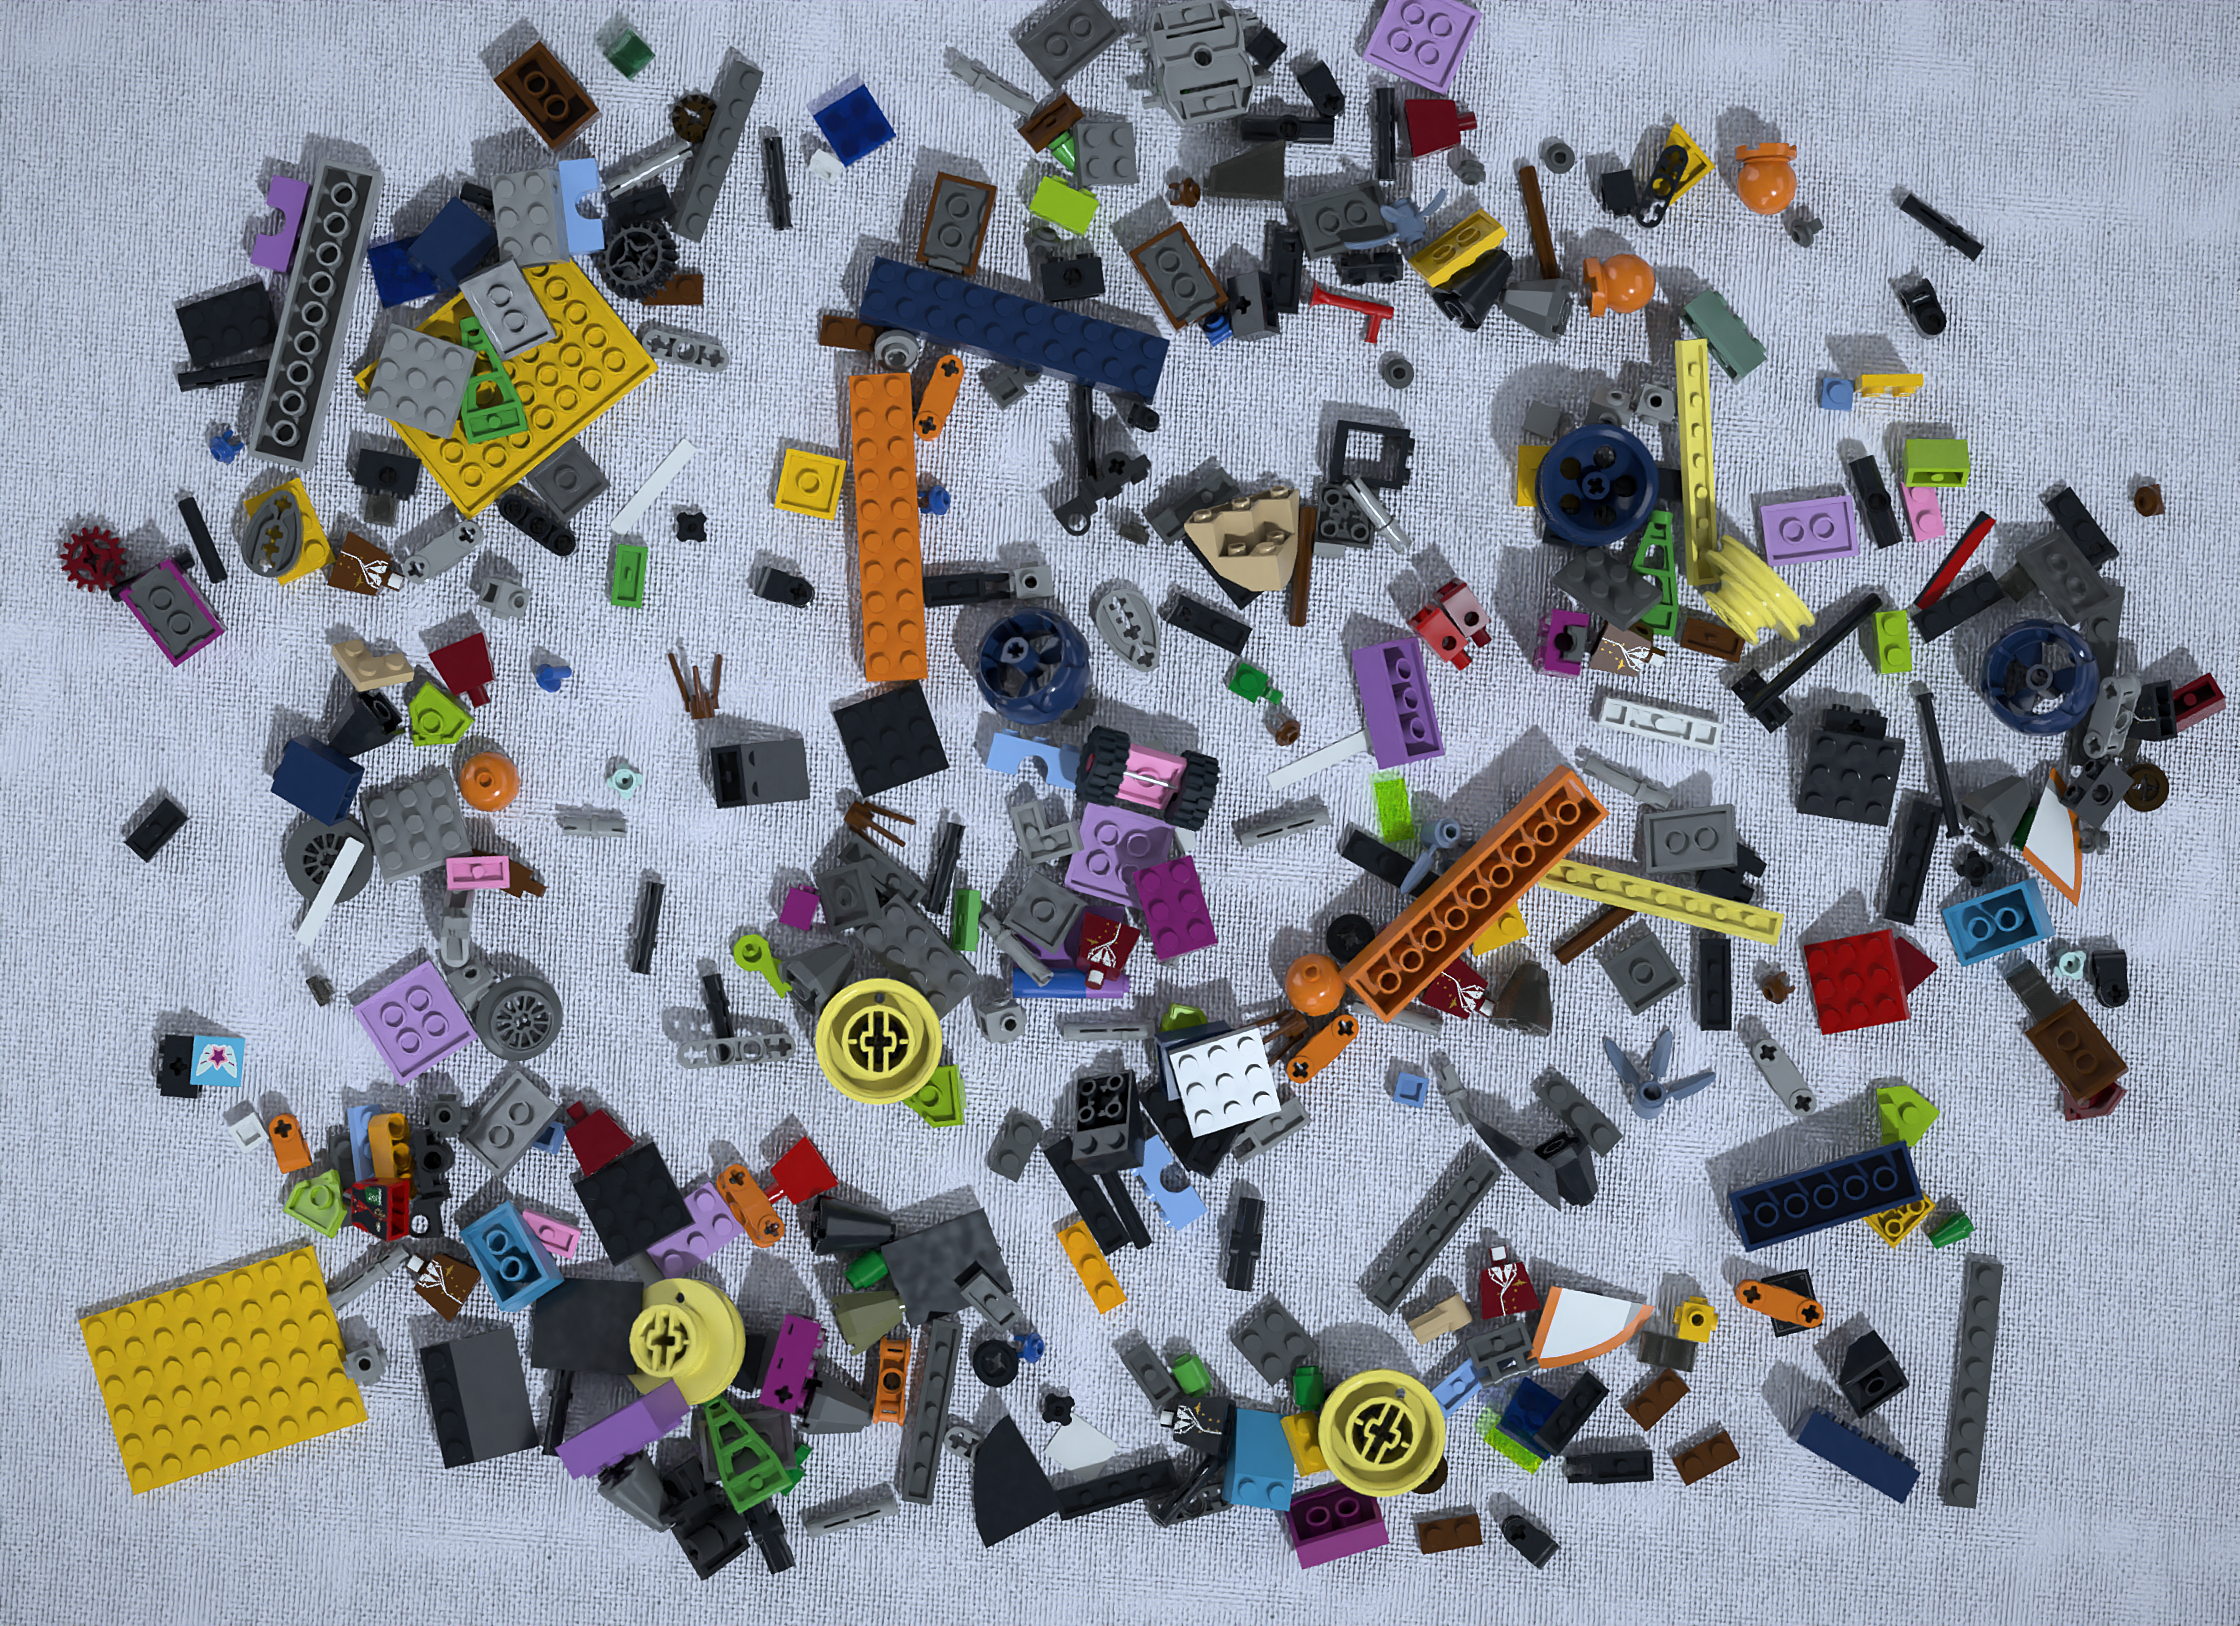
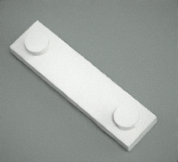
[1597,696,1724,753]

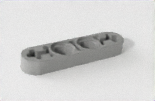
[676,1033,796,1069]

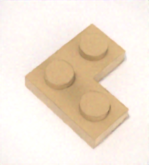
[331,639,415,692]

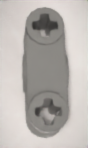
[403,521,484,585]
[2083,673,2141,759]
[1751,1038,1817,1117]

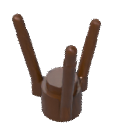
[668,653,722,720]
[843,800,916,855]
[1235,1009,1309,1067]

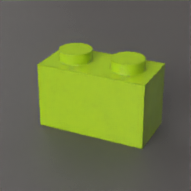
[1029,174,1100,238]
[1902,438,1970,487]
[1871,610,1912,675]

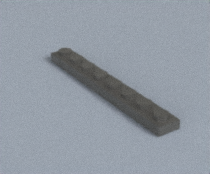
[1944,1261,2004,1509]

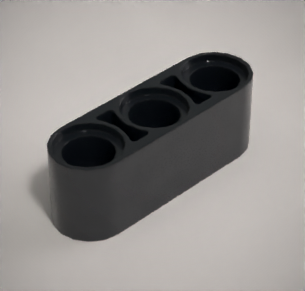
[499,494,579,558]

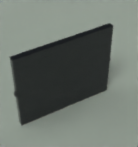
[880,1207,1015,1328]
[530,1277,644,1375]

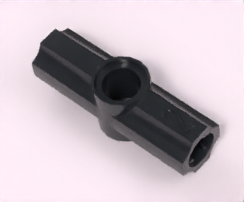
[1242,114,1335,146]
[1848,455,1904,550]
[1226,1197,1265,1292]
[745,1497,796,1575]

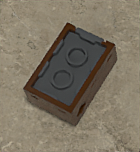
[915,171,998,280]
[1128,221,1228,334]

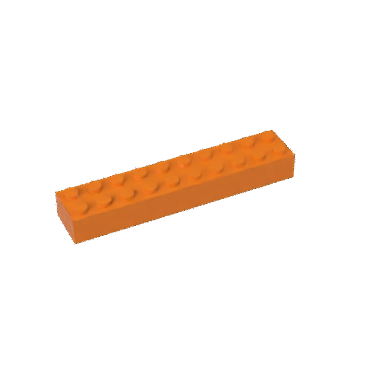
[849,372,929,683]
[1338,764,1610,1024]

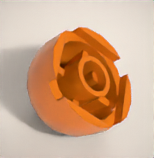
[458,751,521,812]
[1284,953,1346,1016]

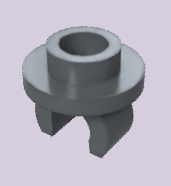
[1790,217,1824,248]
[1029,226,1061,259]
[2079,826,2110,855]

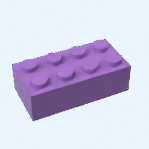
[555,1379,691,1480]

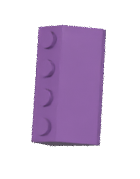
[1351,636,1445,770]

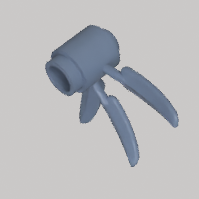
[1344,188,1447,250]
[1400,818,1477,894]
[1605,1030,1716,1120]

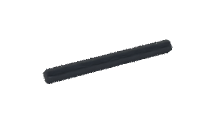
[1743,592,1883,718]

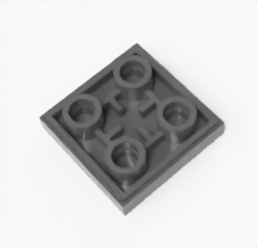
[1314,482,1380,550]

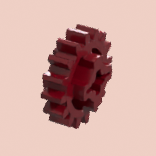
[60,526,129,593]

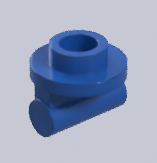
[1202,312,1233,347]
[536,663,572,693]

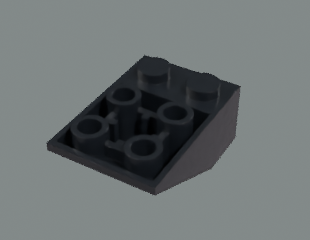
[710,738,811,810]
[1072,1069,1145,1176]

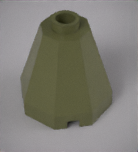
[829,1290,907,1357]

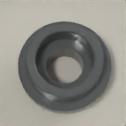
[1544,143,1575,174]
[1456,160,1486,186]
[1384,358,1414,389]

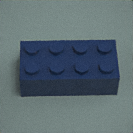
[1788,1404,1921,1505]

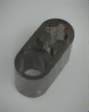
[2004,959,2063,1024]
[1636,1331,1699,1373]

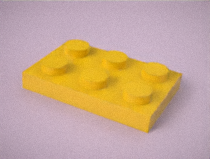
[1407,208,1508,288]
[243,477,337,586]

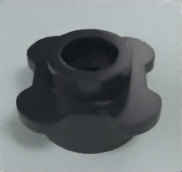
[676,512,707,542]
[1957,851,1993,887]
[1042,1393,1075,1426]

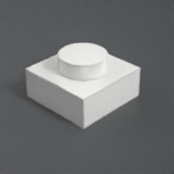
[809,148,844,185]
[228,1112,271,1155]

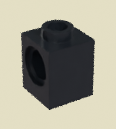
[1599,169,1638,218]

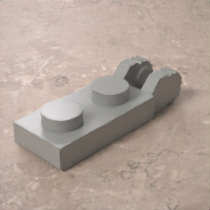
[1230,1095,1312,1166]

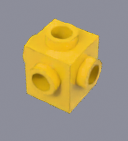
[1672,1295,1718,1343]

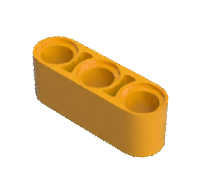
[368,1113,418,1201]

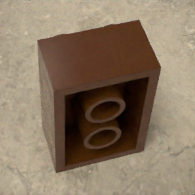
[493,40,603,155]

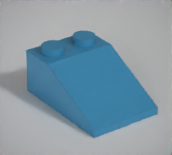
[1941,877,2056,967]
[459,1200,565,1313]
[1221,1407,1294,1511]

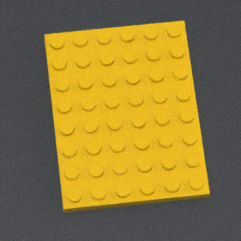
[354,258,660,521]
[79,1245,369,1495]

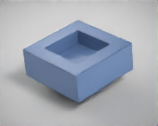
[1820,377,1855,412]
[1392,1071,1430,1109]
[531,1121,568,1156]

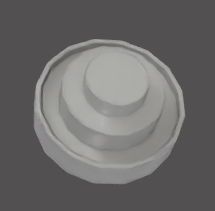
[874,330,919,372]

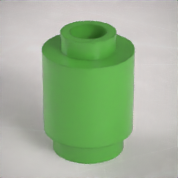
[1171,1352,1213,1398]

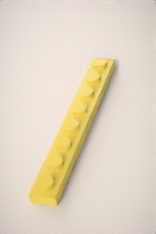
[1675,338,1719,586]
[1538,859,1785,946]

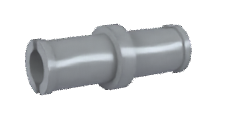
[563,815,626,839]
[1435,1064,1475,1127]

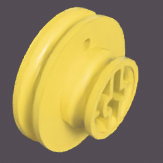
[1702,534,1815,646]
[815,978,943,1105]
[627,1278,745,1405]
[1318,1368,1446,1497]

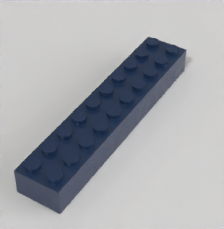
[859,256,1170,406]

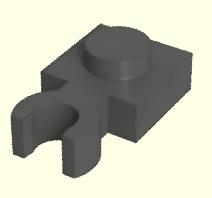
[984,367,1041,412]

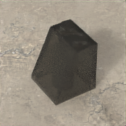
[1202,140,1286,209]

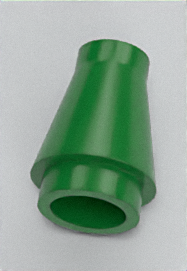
[1927,1209,1975,1250]

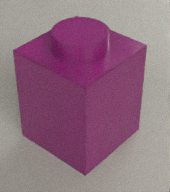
[779,883,821,931]

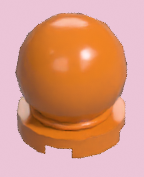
[1735,143,1798,216]
[1583,253,1656,318]

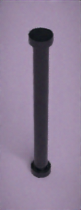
[1915,693,1964,839]

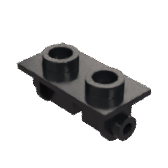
[1341,251,1404,286]
[1127,398,1160,433]
[1730,668,1793,734]

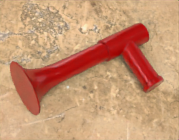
[1307,279,1394,345]

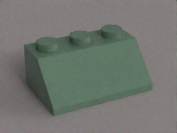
[1677,288,1767,385]

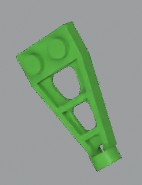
[459,316,530,445]
[1629,510,1679,637]
[701,1393,792,1514]

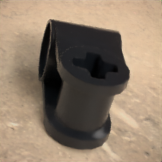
[1295,60,1345,120]
[1898,278,1947,340]
[754,566,816,608]
[2091,949,2129,1009]
[1501,1514,1560,1570]

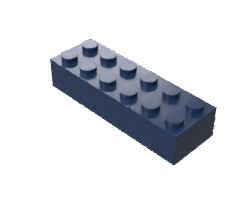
[1728,1138,1924,1253]

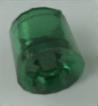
[602,28,656,82]

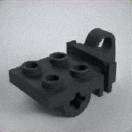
[1053,451,1151,536]
[409,1129,455,1239]
[659,1455,751,1581]

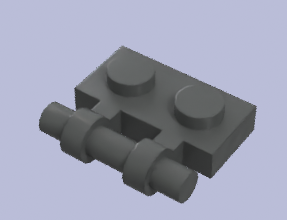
[1465,1319,1540,1389]

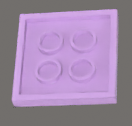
[1362,0,1483,98]
[1063,802,1176,910]
[352,959,479,1086]

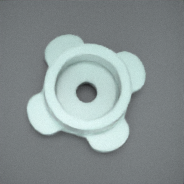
[607,763,643,799]
[2053,948,2086,980]

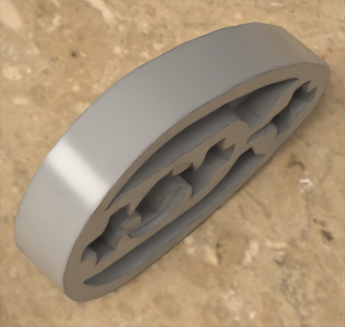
[1096,589,1161,673]

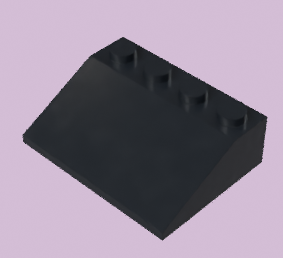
[419,1326,539,1469]

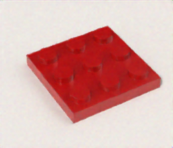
[1803,928,1911,1035]

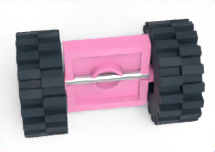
[1074,725,1220,832]

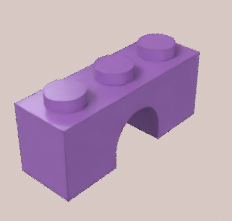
[250,174,313,276]

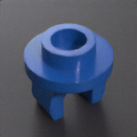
[210,430,244,464]
[918,485,950,516]
[1014,1332,1045,1363]

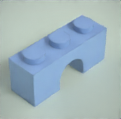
[557,158,607,256]
[986,728,1082,790]
[1130,1133,1208,1231]

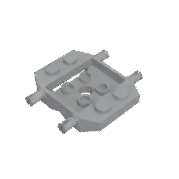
[1127,0,1273,128]

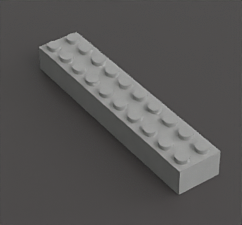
[247,158,385,472]

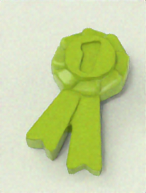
[733,934,793,999]

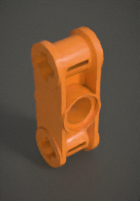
[914,355,965,442]
[1286,1014,1359,1084]
[715,1164,785,1248]
[1735,1279,1824,1328]
[873,1335,912,1427]

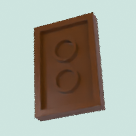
[2025,998,2129,1106]

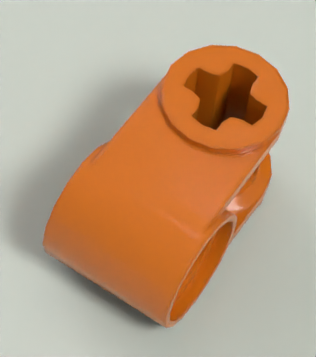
[269,1113,313,1174]

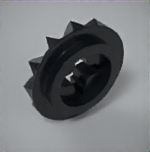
[1326,914,1375,963]
[973,1338,1021,1388]

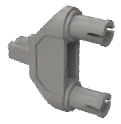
[441,887,476,967]

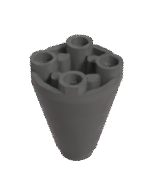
[597,1450,675,1533]

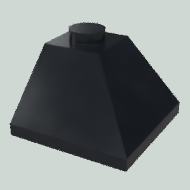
[1838,1330,1910,1419]

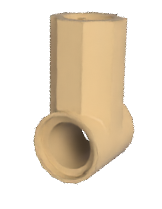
[1408,1292,1474,1346]

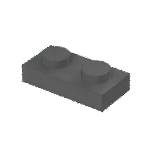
[990,1114,1044,1183]
[959,1269,1024,1334]
[1120,1341,1180,1409]

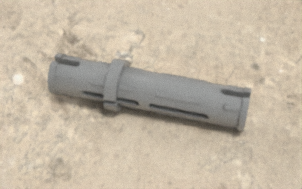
[950,56,1038,120]
[604,139,693,199]
[1343,474,1412,555]
[1582,755,1673,812]
[1238,806,1332,849]
[978,911,1054,987]
[1351,994,1444,1038]
[1064,1019,1156,1043]
[327,1241,412,1311]
[806,1495,899,1540]

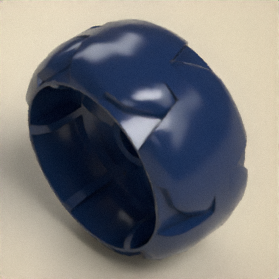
[974,607,1092,726]
[1980,619,2100,737]

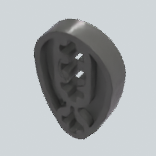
[241,490,304,578]

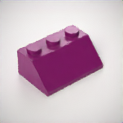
[1284,1483,1390,1570]

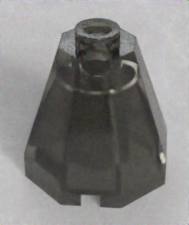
[1488,960,1553,1037]

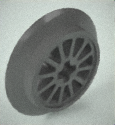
[285,818,374,904]
[476,975,563,1061]

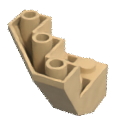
[1184,485,1299,591]

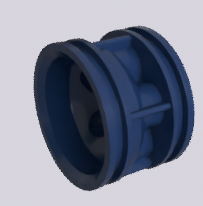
[1534,424,1659,547]

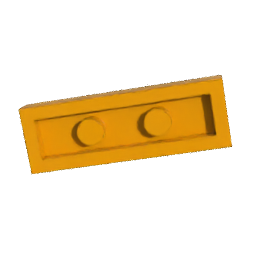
[1057,1219,1127,1315]

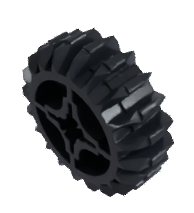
[598,220,681,302]

